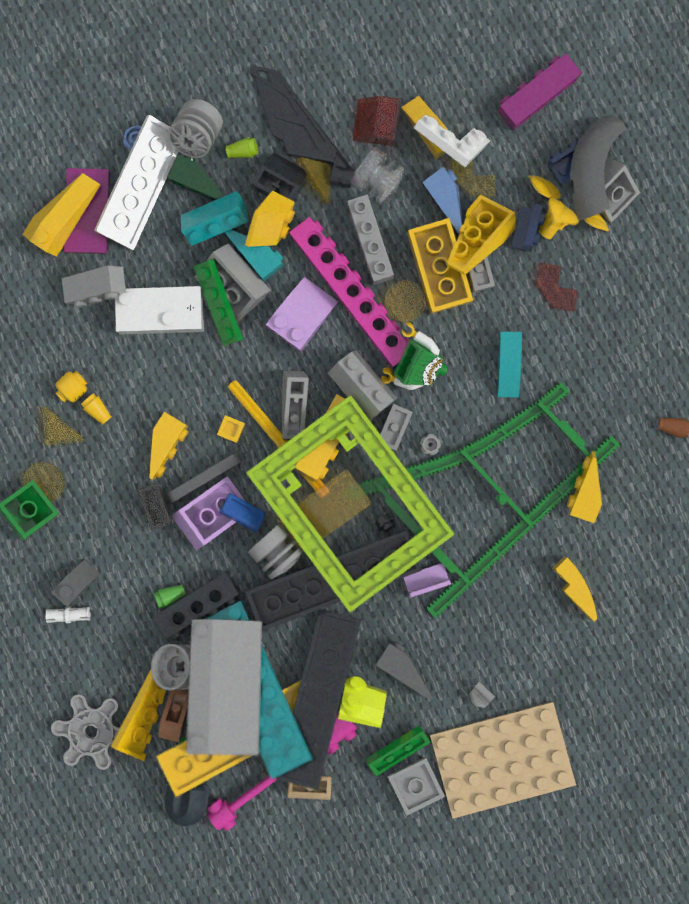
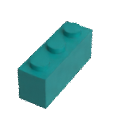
[181,191,248,246]

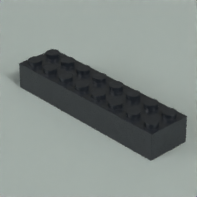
[245,530,422,631]

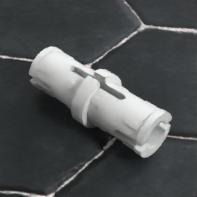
[46,606,90,623]

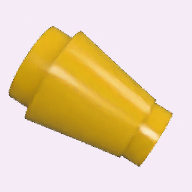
[81,393,112,425]

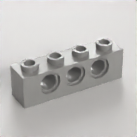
[347,194,394,285]

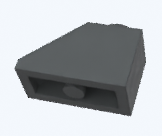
[51,560,101,607]

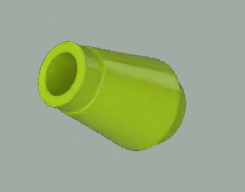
[226,137,258,158]

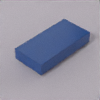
[219,493,266,533]

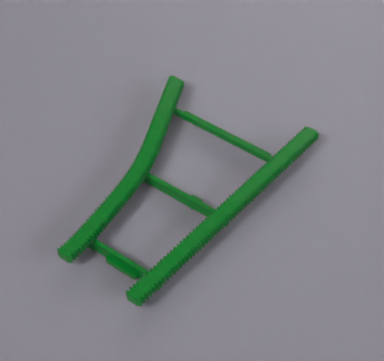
[342,382,620,618]

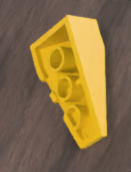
[23,173,101,257]
[447,194,516,275]

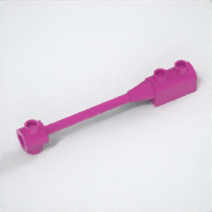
[206,708,357,831]

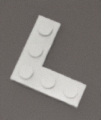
[414,115,490,167]

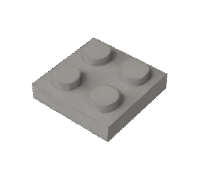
[388,757,445,815]

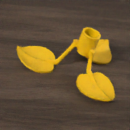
[528,176,609,239]

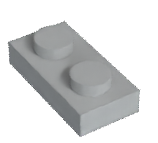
[469,257,495,292]
[380,404,413,451]

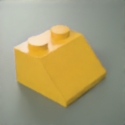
[245,191,295,247]

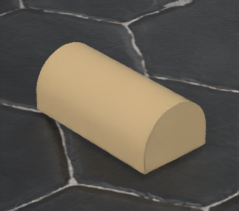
[288,776,331,800]

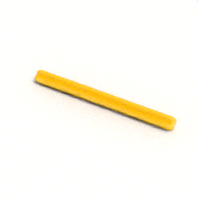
[228,380,329,498]

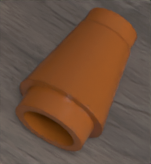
[658,417,689,439]

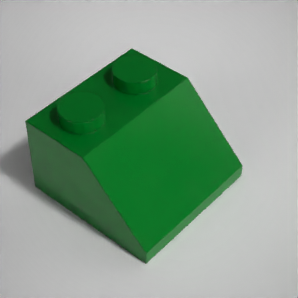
[0,480,59,541]

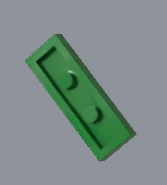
[365,725,431,776]

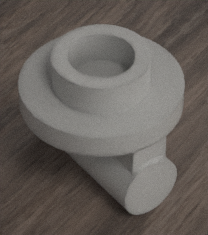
[470,682,495,708]

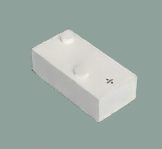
[115,286,204,334]

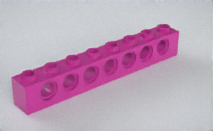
[289,217,409,368]

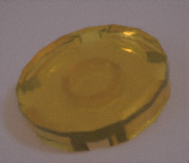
[384,280,426,323]
[22,462,65,503]

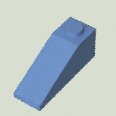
[423,167,464,234]

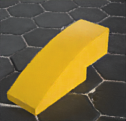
[552,557,597,622]

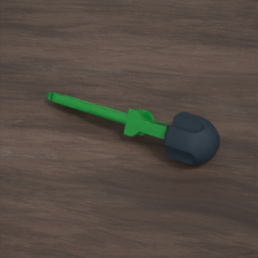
[165,737,210,826]

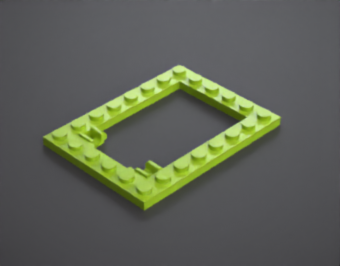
[246,395,454,612]

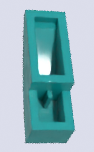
[497,332,522,398]

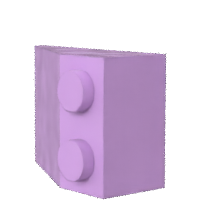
[266,277,338,352]
[172,476,245,550]

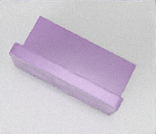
[404,563,451,597]

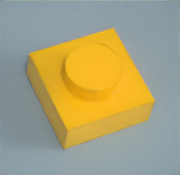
[217,415,245,443]

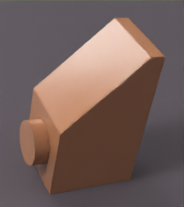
[158,690,189,742]

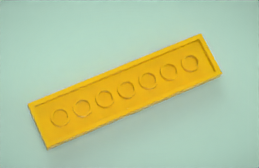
[156,680,301,797]

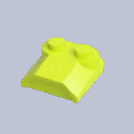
[338,676,387,728]

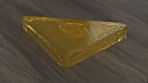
[297,157,330,204]
[41,406,85,446]

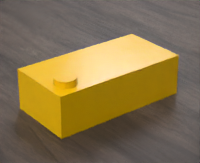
[407,218,473,314]

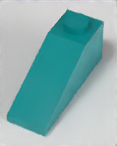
[224,229,283,282]

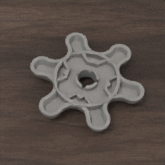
[51,694,120,770]

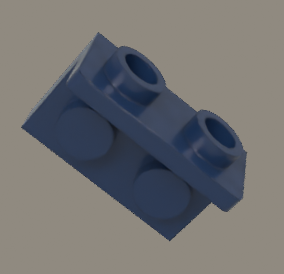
[547,139,579,186]

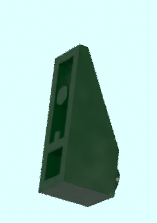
[167,155,224,201]

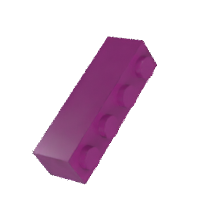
[498,54,582,131]

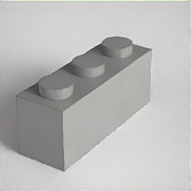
[62,266,126,307]

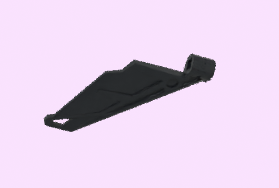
[250,66,355,188]

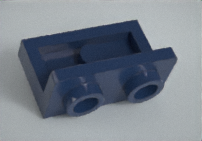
[512,204,546,252]

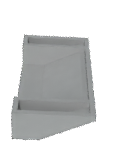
[187,619,262,755]

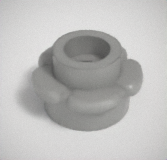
[420,434,441,455]

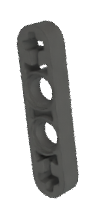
[166,453,242,504]

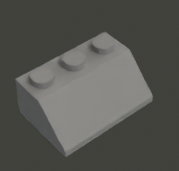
[195,243,270,323]
[328,350,397,421]

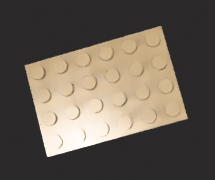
[430,701,576,818]

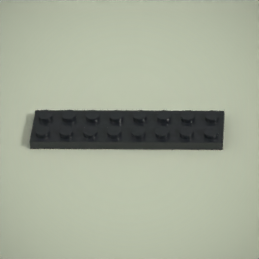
[276,609,361,790]

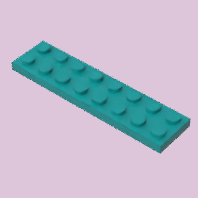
[204,601,312,779]

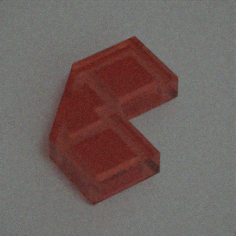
[536,262,578,312]

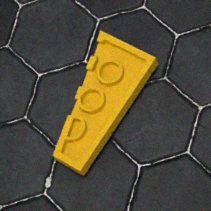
[111,670,166,761]

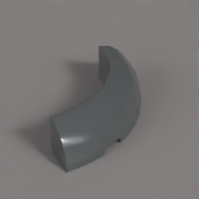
[570,115,627,221]

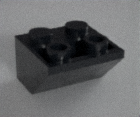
[252,152,311,202]

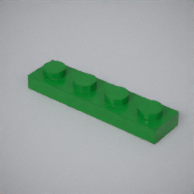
[193,259,243,346]

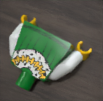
[381,322,447,390]

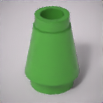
[153,584,187,609]

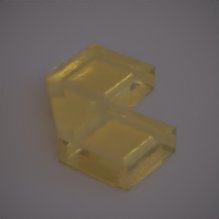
[451,157,496,198]

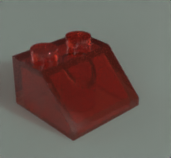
[353,96,400,147]

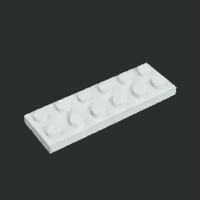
[94,115,179,250]

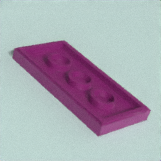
[64,168,110,254]

